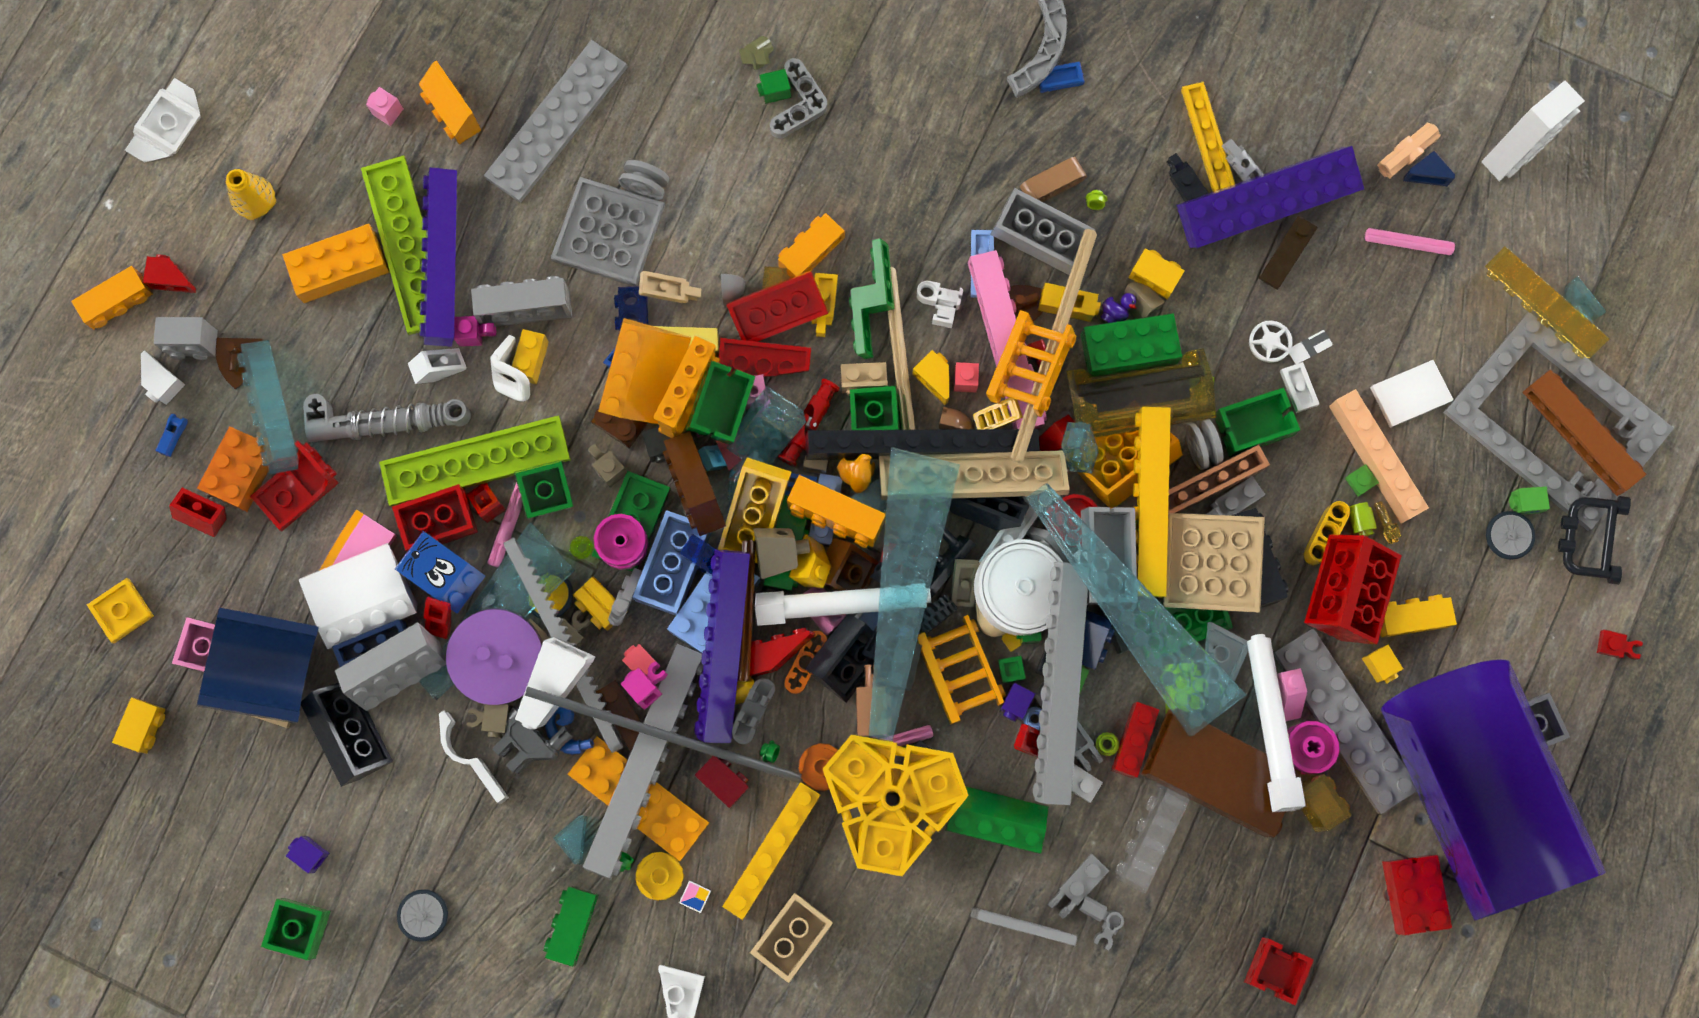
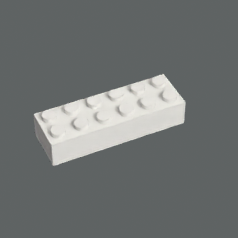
[1481,81,1584,181]

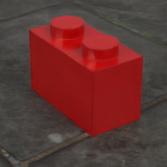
[169,487,227,538]

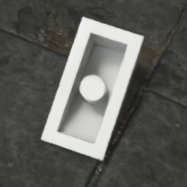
[408,348,467,384]
[141,351,185,405]

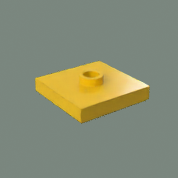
[87,578,154,644]

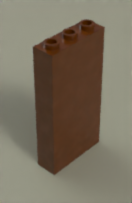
[1141,708,1301,837]

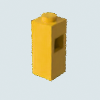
[1038,283,1101,322]

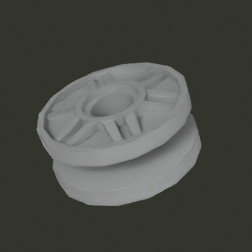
[618,160,670,200]
[1185,418,1224,471]

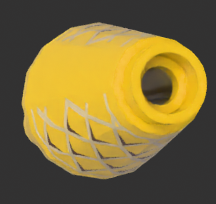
[226,169,276,220]

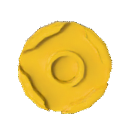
[636,852,684,901]

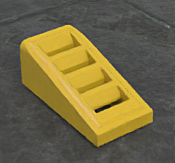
[973,398,1023,429]

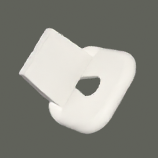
[490,335,530,402]

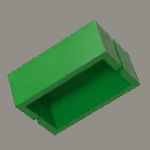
[686,361,756,445]
[1214,387,1300,457]

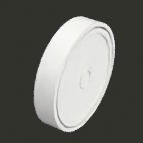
[974,539,1062,636]

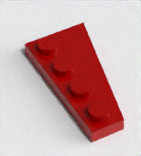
[718,338,811,378]

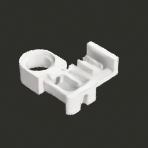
[916,281,963,328]

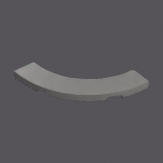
[1007,0,1067,98]

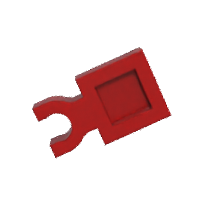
[1597,629,1643,660]

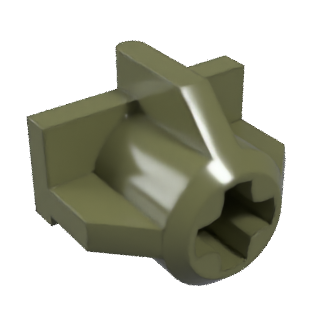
[739,36,773,70]

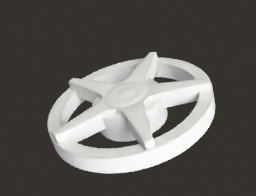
[1249,321,1292,363]

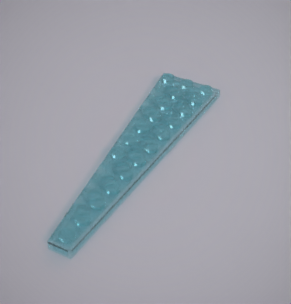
[868,447,960,742]
[1026,483,1246,736]

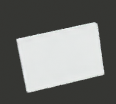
[1370,360,1453,428]

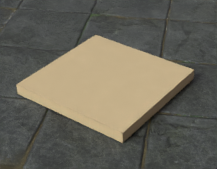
[1163,513,1265,613]

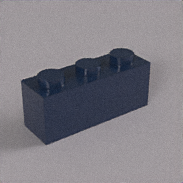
[332,619,408,667]

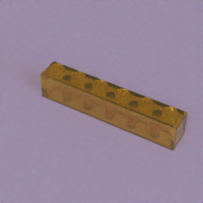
[1485,246,1610,359]

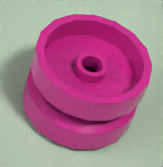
[594,514,649,570]
[1287,721,1339,775]

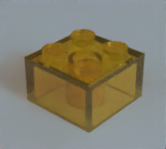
[1300,774,1352,832]

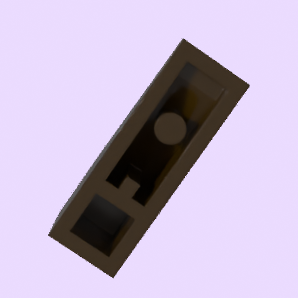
[1258,215,1318,290]

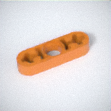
[785,631,827,695]

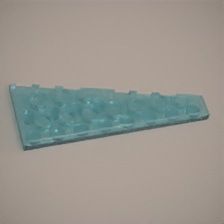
[419,522,575,700]

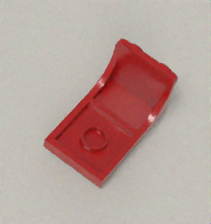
[250,441,339,531]

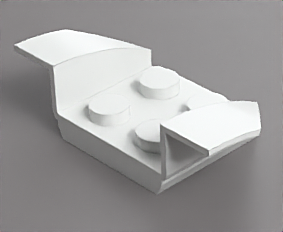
[125,78,201,162]

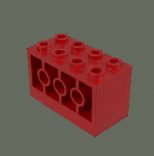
[1304,534,1402,645]

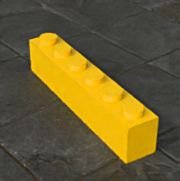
[722,782,821,920]

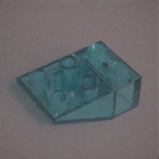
[727,386,806,465]

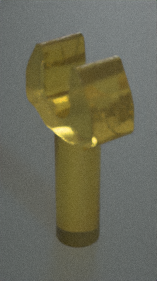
[1374,501,1401,544]

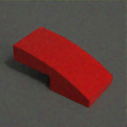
[423,597,451,639]

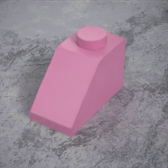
[1277,668,1307,721]

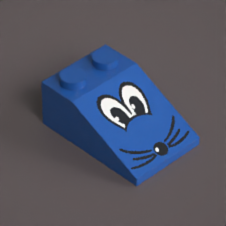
[395,531,485,614]

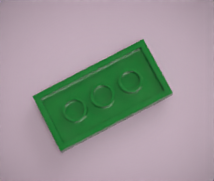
[592,471,671,572]

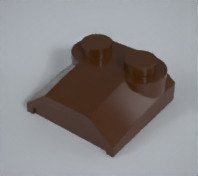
[591,408,648,449]

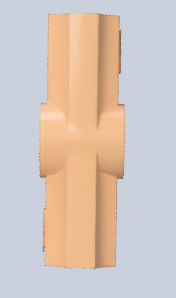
[1377,123,1441,179]

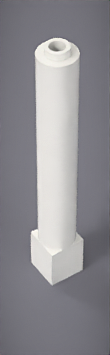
[755,584,931,626]
[1247,634,1306,812]

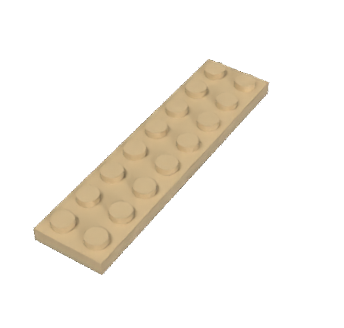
[879,451,1069,500]

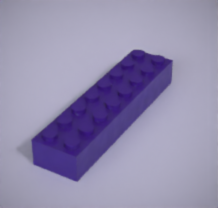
[1177,146,1364,248]

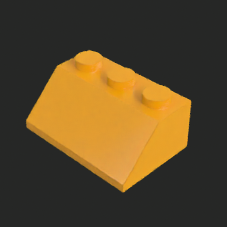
[419,60,482,145]

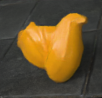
[837,454,875,493]

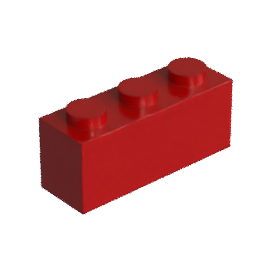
[1111,702,1159,779]

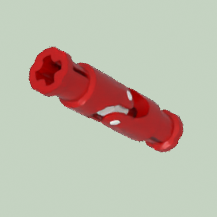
[778,378,839,467]

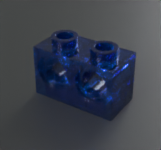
[614,286,649,332]

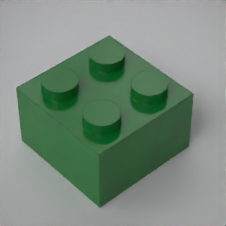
[850,386,899,430]
[514,460,573,518]
[261,898,331,960]

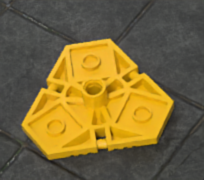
[823,735,969,876]

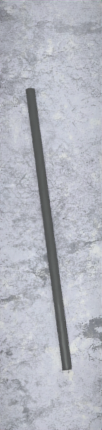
[524,686,802,783]

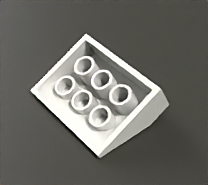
[299,543,417,649]

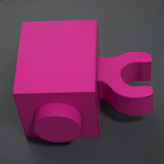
[454,316,496,346]
[620,661,668,710]

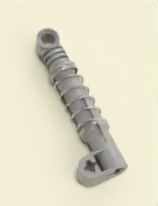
[303,394,471,442]

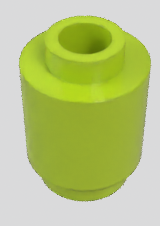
[1349,502,1377,536]

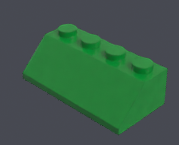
[945,786,1049,854]

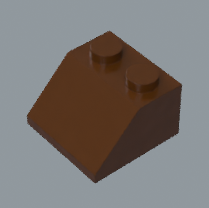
[824,538,880,591]

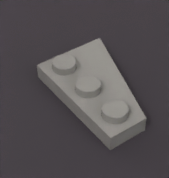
[1200,622,1248,707]

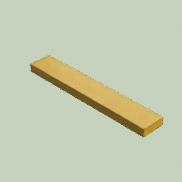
[1181,82,1235,192]

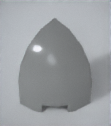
[721,274,746,307]

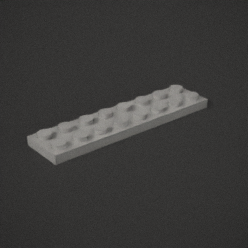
[484,40,628,203]
[1273,628,1416,814]

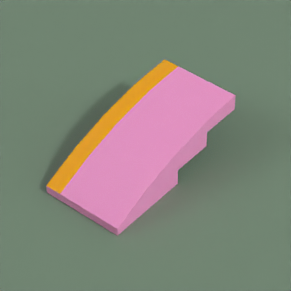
[319,510,397,571]

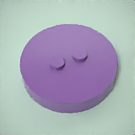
[446,608,542,705]

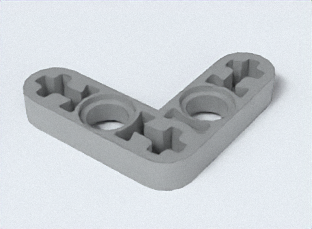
[770,58,827,138]

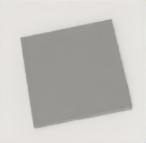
[551,177,665,287]
[970,907,1077,946]

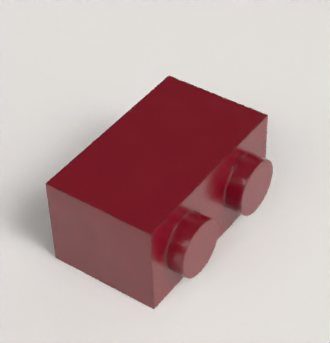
[694,756,750,809]

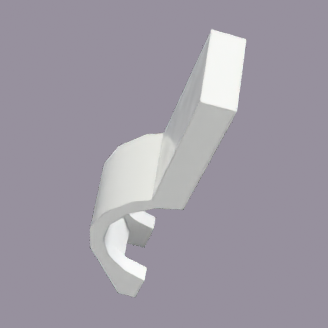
[439,711,509,804]

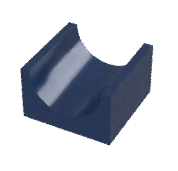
[196,607,319,723]

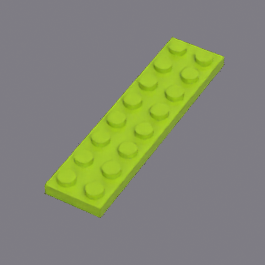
[361,155,426,335]
[379,415,571,507]

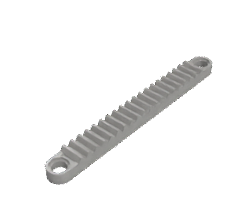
[503,538,623,753]

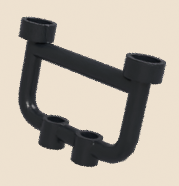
[1558,496,1631,585]

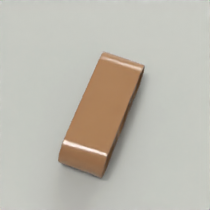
[1020,157,1087,202]

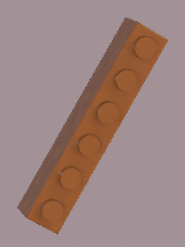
[1522,369,1647,496]

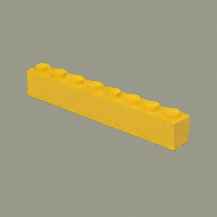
[1133,407,1171,597]

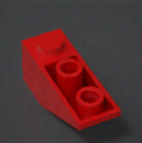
[750,628,815,677]

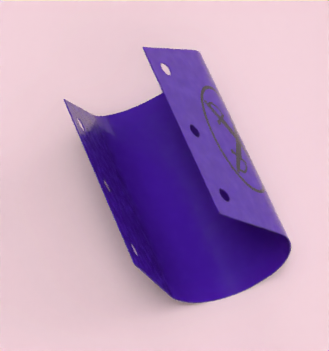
[1381,659,1606,921]

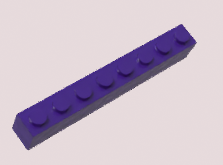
[419,167,457,347]
[694,550,750,743]

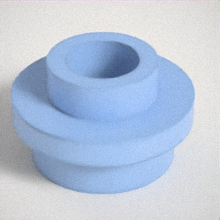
[1023,707,1042,730]

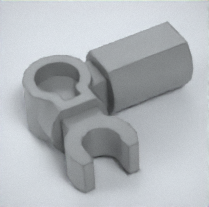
[1078,896,1124,950]

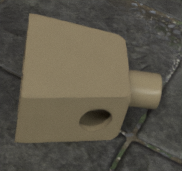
[754,528,810,579]

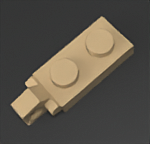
[639,271,701,303]

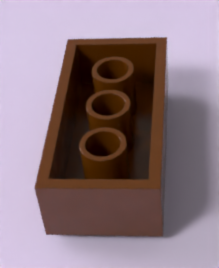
[663,431,726,536]

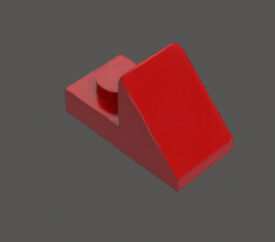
[1014,724,1040,758]

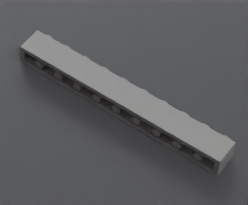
[1033,562,1090,805]
[583,644,703,880]

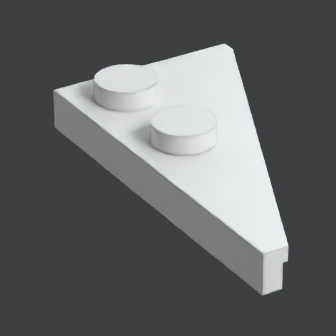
[658,965,705,1018]

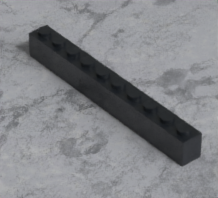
[805,429,1040,460]

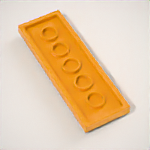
[568,736,709,862]

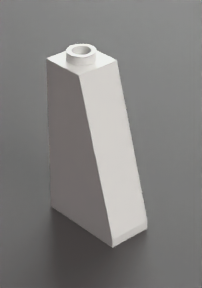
[515,637,595,729]

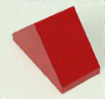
[1039,414,1083,451]
[466,483,506,523]

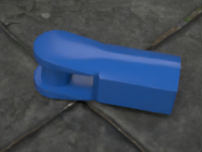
[155,414,188,457]

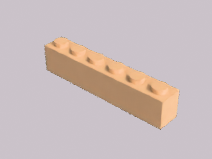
[1329,389,1429,524]

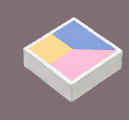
[679,881,711,913]

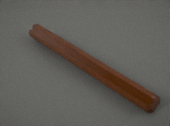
[737,540,756,682]

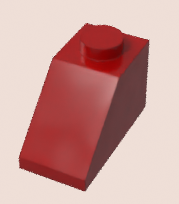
[143,254,196,293]

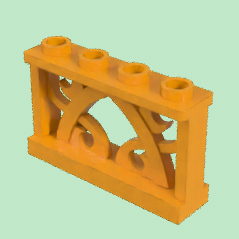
[654,336,720,438]

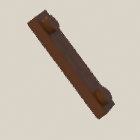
[596,680,662,763]

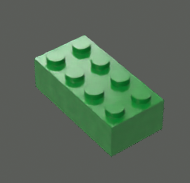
[1080,313,1182,378]

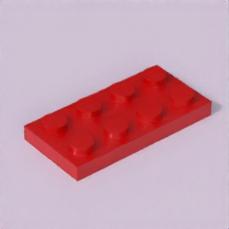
[726,270,829,342]

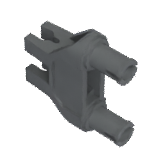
[732,679,775,744]
[492,706,574,774]

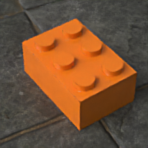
[197,426,279,512]

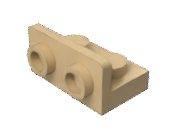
[841,362,888,396]

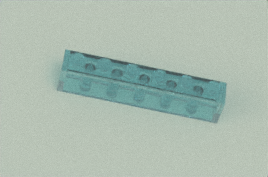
[237,340,298,474]

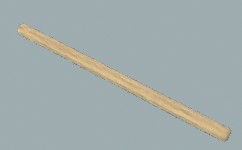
[1010,229,1097,463]
[888,267,925,510]

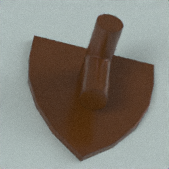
[1008,285,1043,322]
[216,338,263,389]

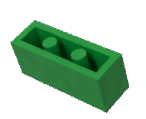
[543,886,599,967]

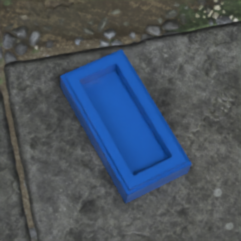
[1039,62,1084,93]

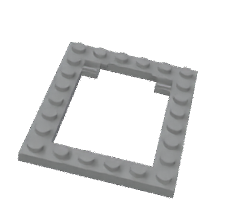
[1443,312,1674,531]

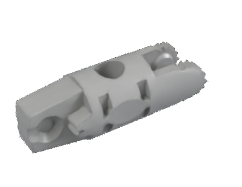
[1222,139,1264,181]

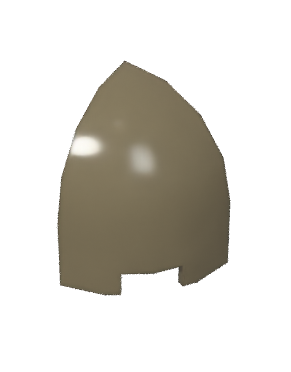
[1125,282,1165,319]

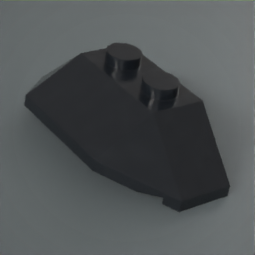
[939,496,1029,530]

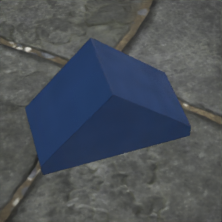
[1403,151,1455,186]

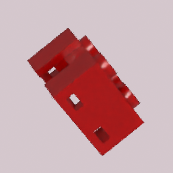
[1244,937,1314,1005]

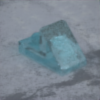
[1562,276,1606,323]

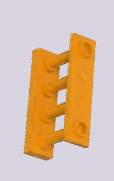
[986,310,1076,417]
[915,615,1006,725]

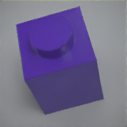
[1000,683,1035,722]
[286,836,330,873]

